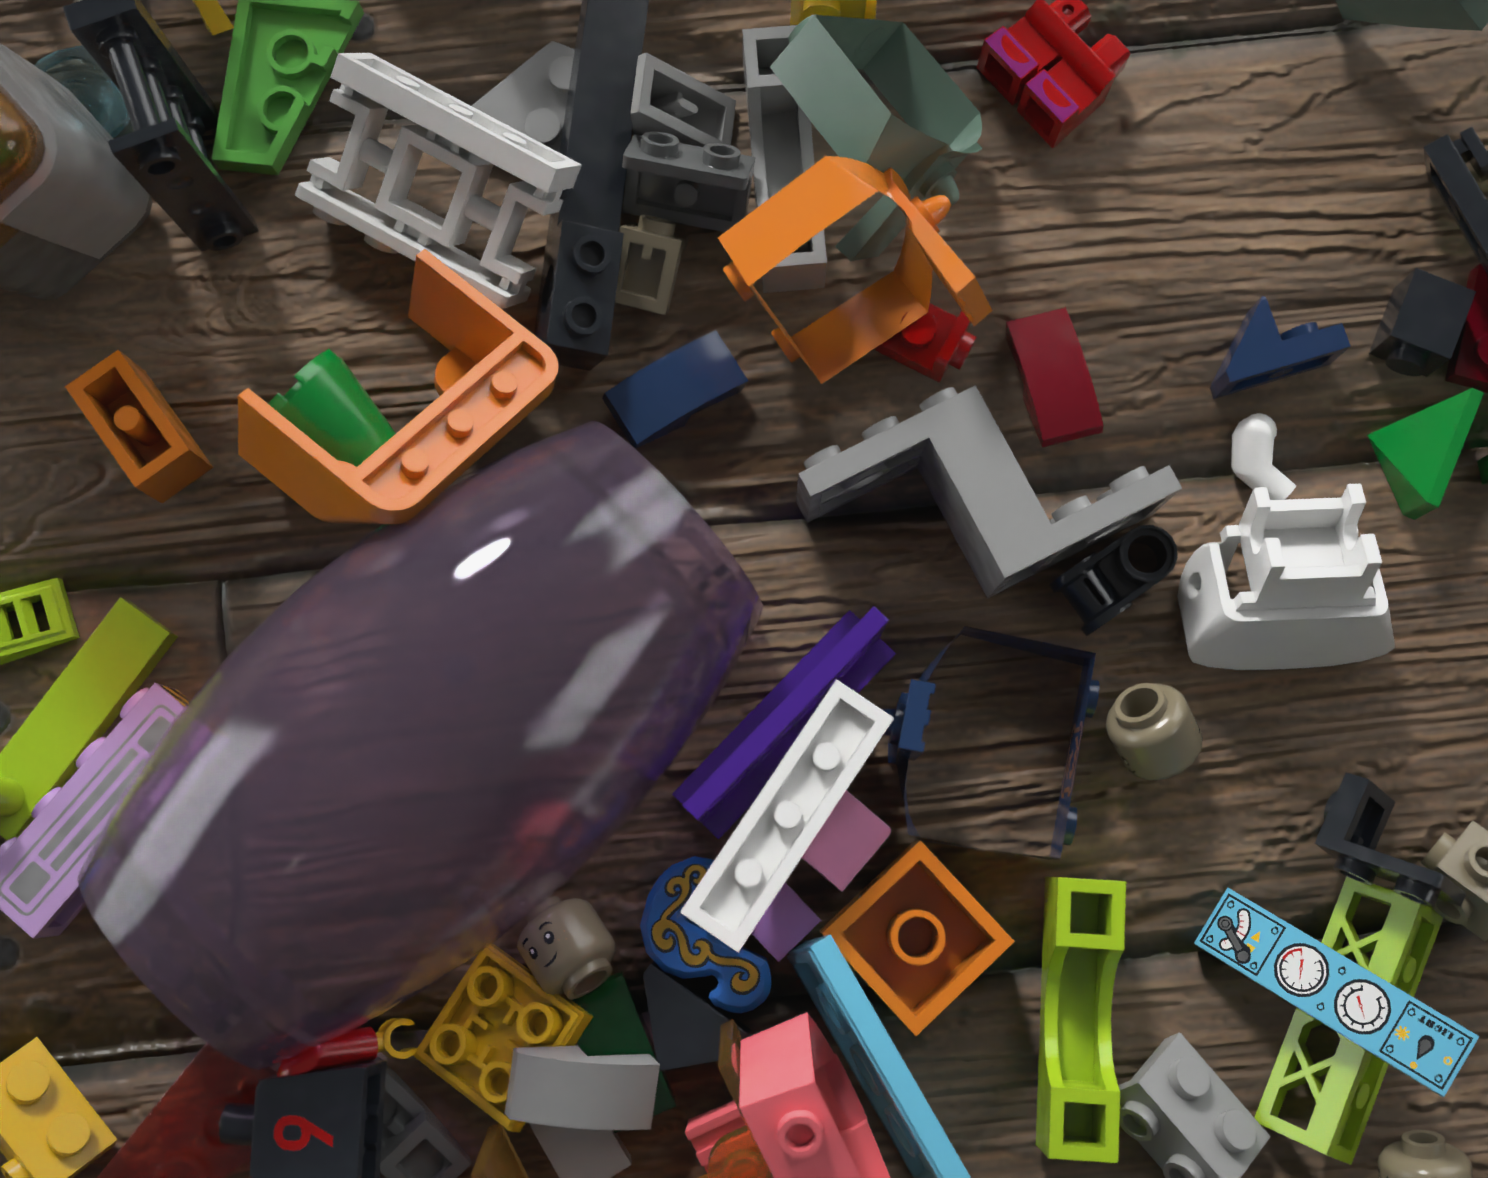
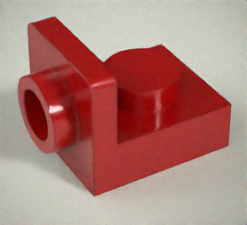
[874,303,977,383]

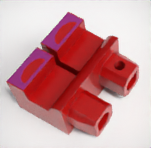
[977,0,1130,149]

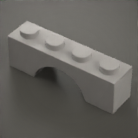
[742,25,827,293]

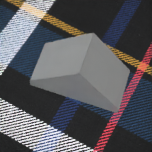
[630,52,736,147]

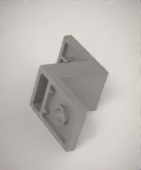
[796,385,1182,599]

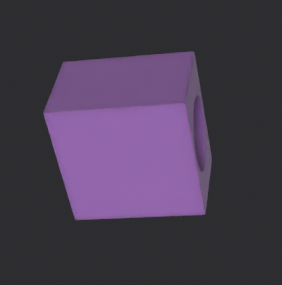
[752,883,821,962]

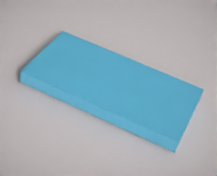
[787,934,971,1178]

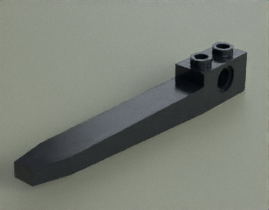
[534,0,649,371]

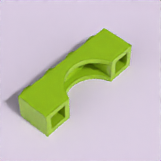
[1036,877,1126,1163]

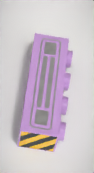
[0,683,232,938]

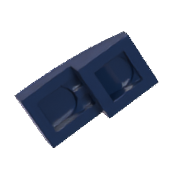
[602,330,748,450]

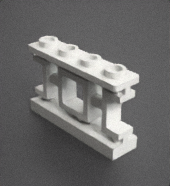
[295,53,582,309]

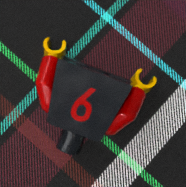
[219,1018,417,1178]

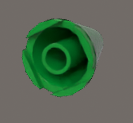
[268,349,396,467]

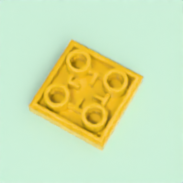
[413,942,593,1132]

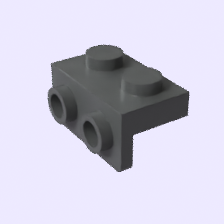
[622,131,755,232]

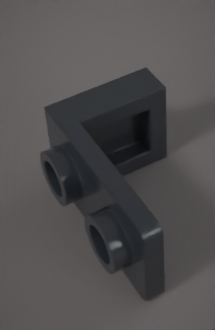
[1315,772,1466,908]

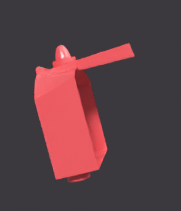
[685,1012,890,1178]

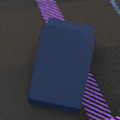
[1210,296,1351,399]

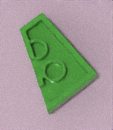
[211,0,364,175]

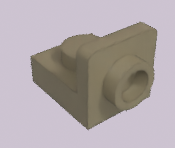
[615,215,689,315]

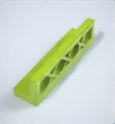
[1254,877,1443,1165]

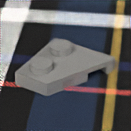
[472,41,575,152]

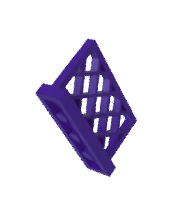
[672,606,896,839]

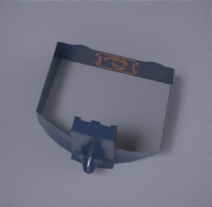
[882,626,1100,860]

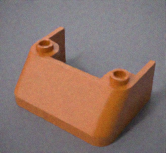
[238,249,559,525]

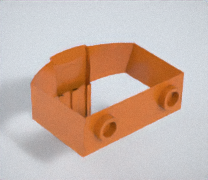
[718,156,993,384]

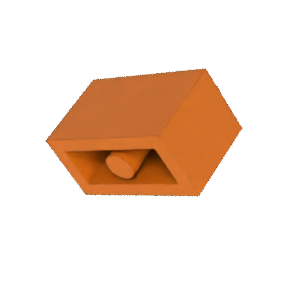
[65,349,214,503]

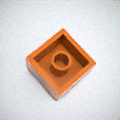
[819,840,1015,1036]

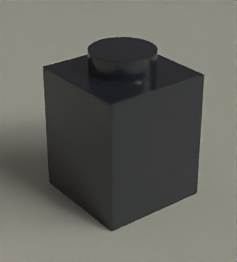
[1369,268,1476,377]

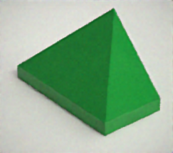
[1367,388,1484,520]

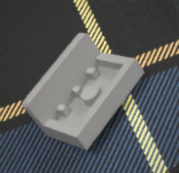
[1118,1032,1271,1178]

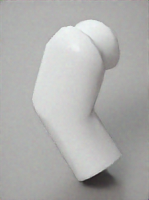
[1231,413,1296,500]

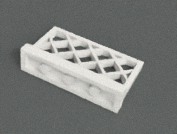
[680,679,894,952]

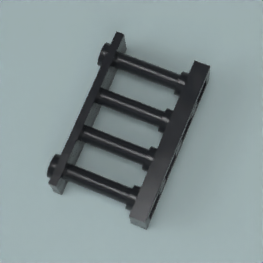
[63,0,259,252]

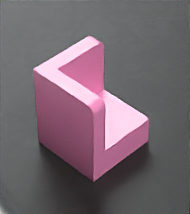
[801,790,891,892]

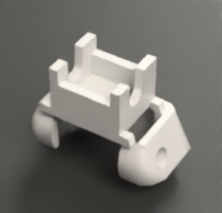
[1177,484,1395,670]

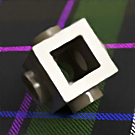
[1421,821,1488,942]

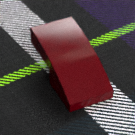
[1005,307,1104,448]

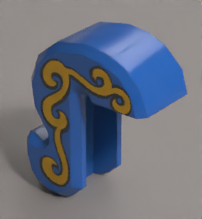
[640,856,772,1013]

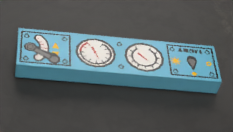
[1194,887,1479,1098]

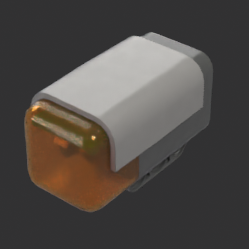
[0,44,152,301]

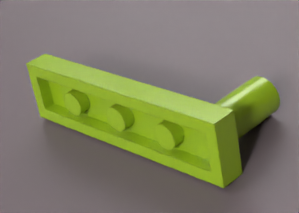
[0,597,178,840]

